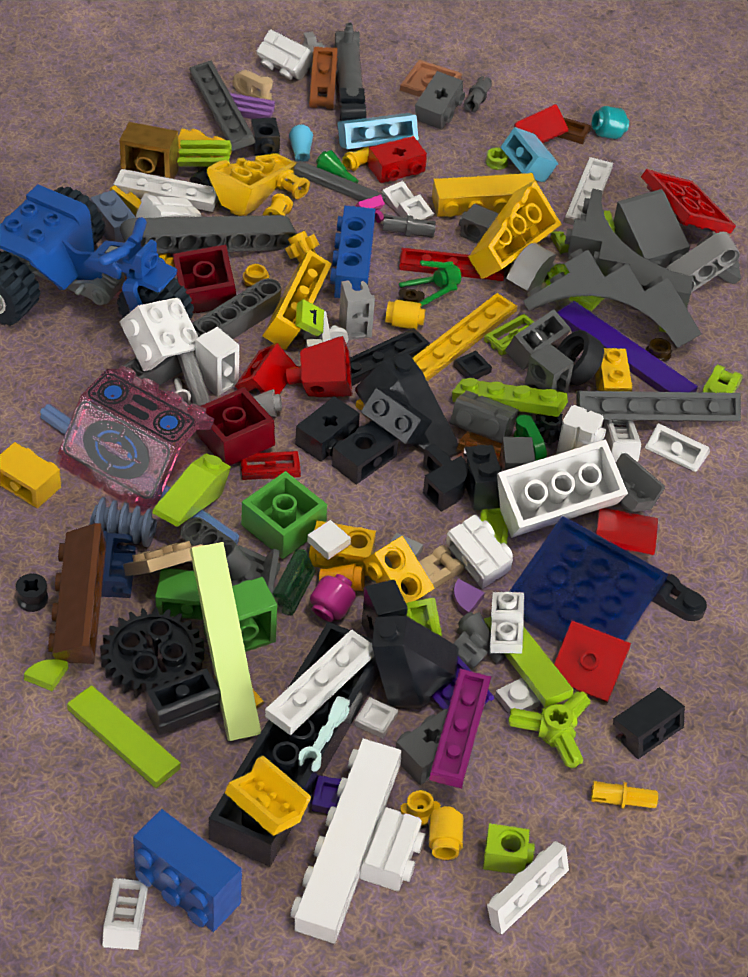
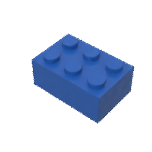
[133,809,242,932]

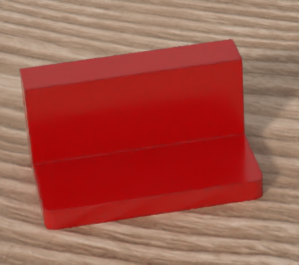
[235,343,297,394]

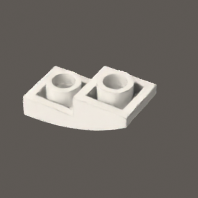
[490,592,524,654]

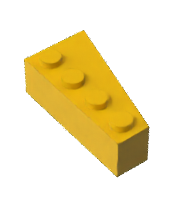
[469,180,562,279]

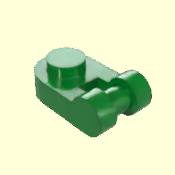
[513,415,547,461]

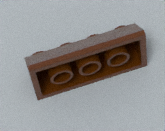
[48,523,107,664]

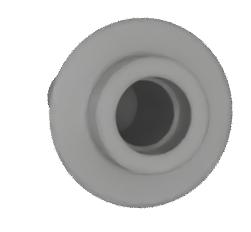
[253,389,282,417]

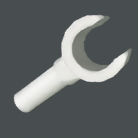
[174,378,191,407]

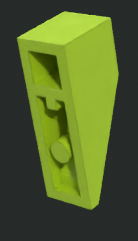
[152,453,231,527]

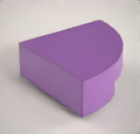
[453,579,485,615]

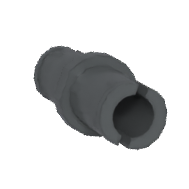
[463,76,492,112]
[382,214,436,237]

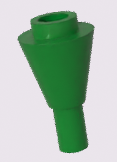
[316,150,359,183]

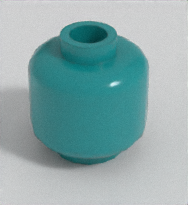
[591,106,629,139]

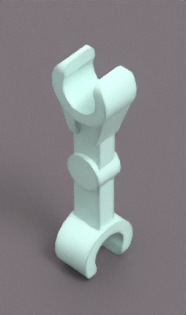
[299,696,350,772]

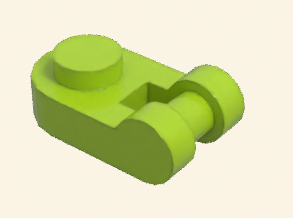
[703,364,743,393]

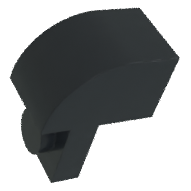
[423,443,468,512]

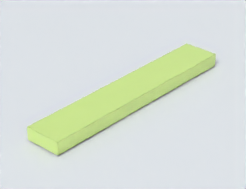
[190,542,261,741]

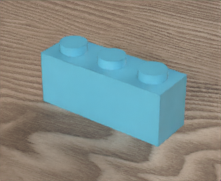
[337,113,419,149]

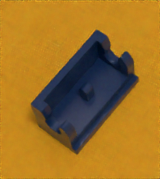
[101,531,136,598]

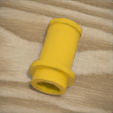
[342,146,369,171]

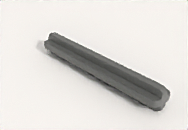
[294,161,385,202]

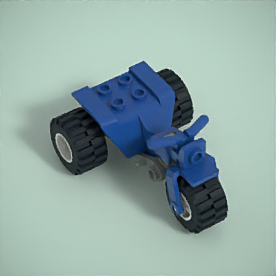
[0,184,194,326]

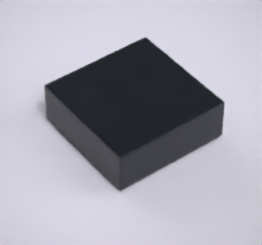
[453,351,492,379]

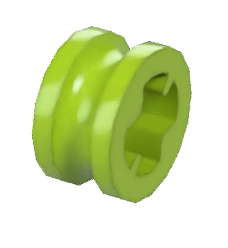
[486,148,509,170]

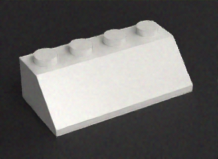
[497,439,628,538]

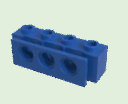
[330,205,376,298]

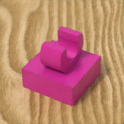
[355,195,385,223]

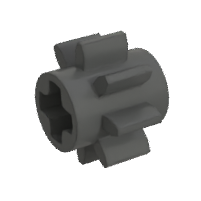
[453,631,488,670]

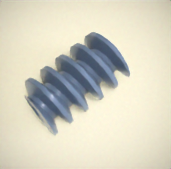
[89,497,157,547]

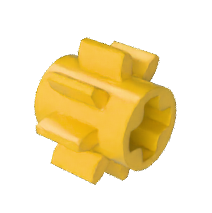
[285,230,319,263]

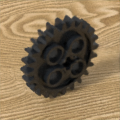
[100,607,205,698]

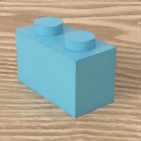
[501,127,558,182]

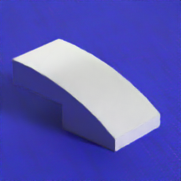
[381,181,434,220]

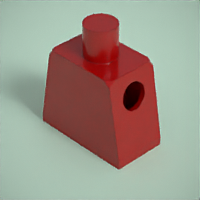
[286,336,353,397]

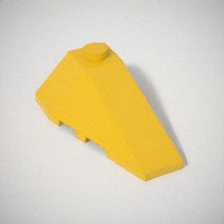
[207,153,297,216]

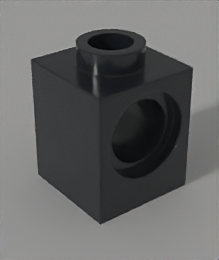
[251,117,280,156]

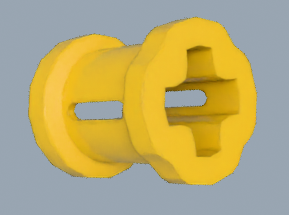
[276,168,310,200]
[263,193,293,216]

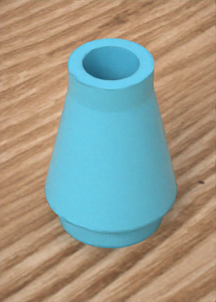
[289,125,313,161]

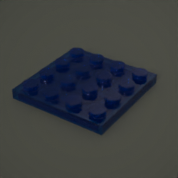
[509,516,668,643]

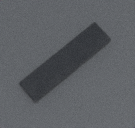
[350,328,430,386]

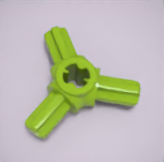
[508,691,591,769]

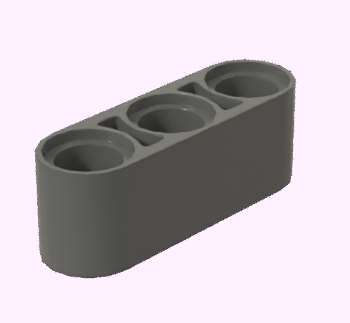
[180,517,251,580]

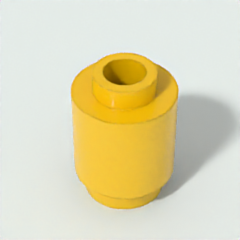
[385,299,426,330]
[429,806,464,860]

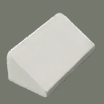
[645,423,710,472]

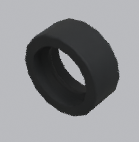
[557,330,604,386]

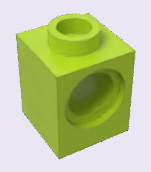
[483,823,535,874]

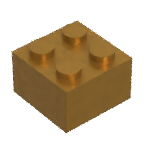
[119,122,179,179]

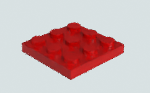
[641,169,736,234]

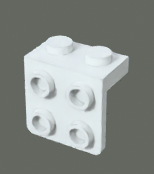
[119,298,198,371]

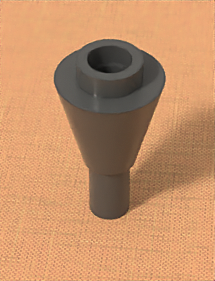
[457,612,506,664]

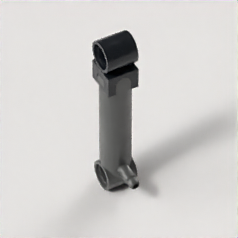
[335,22,366,121]

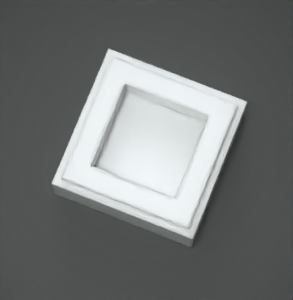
[307,520,351,560]
[354,697,398,739]

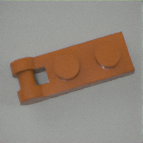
[309,47,338,109]

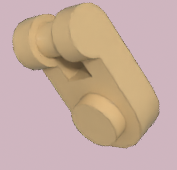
[233,70,273,100]
[418,545,464,588]

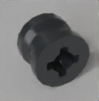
[15,573,49,612]

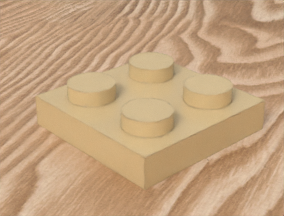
[123,541,203,576]

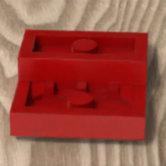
[595,508,658,555]

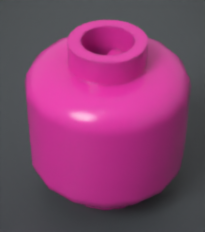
[310,574,356,622]

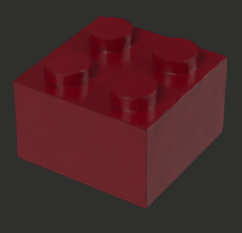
[173,244,236,313]
[194,387,275,466]

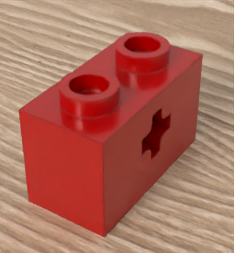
[368,136,427,183]

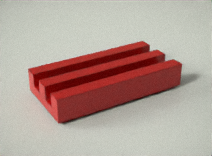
[240,451,301,480]

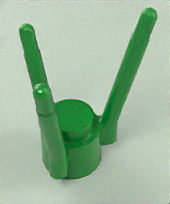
[399,260,461,307]

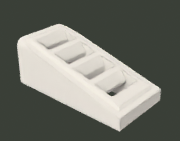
[603,420,641,462]
[103,878,148,950]

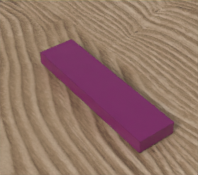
[429,669,491,789]

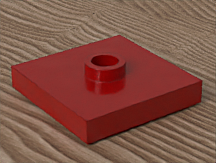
[554,621,631,703]

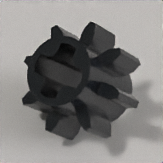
[534,414,563,445]

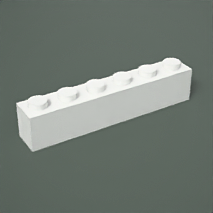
[291,738,401,944]

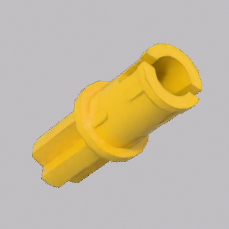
[591,780,658,809]

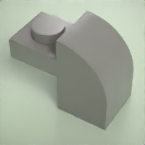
[506,243,561,291]

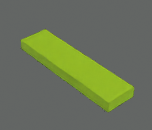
[484,616,574,707]
[67,685,181,788]

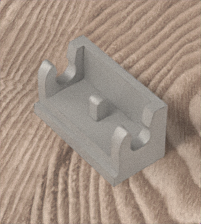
[339,281,375,340]

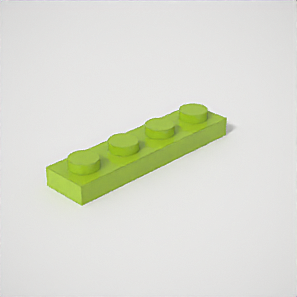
[452,378,568,417]

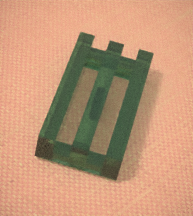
[272,549,316,615]

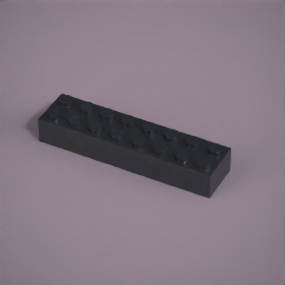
[209,622,380,866]

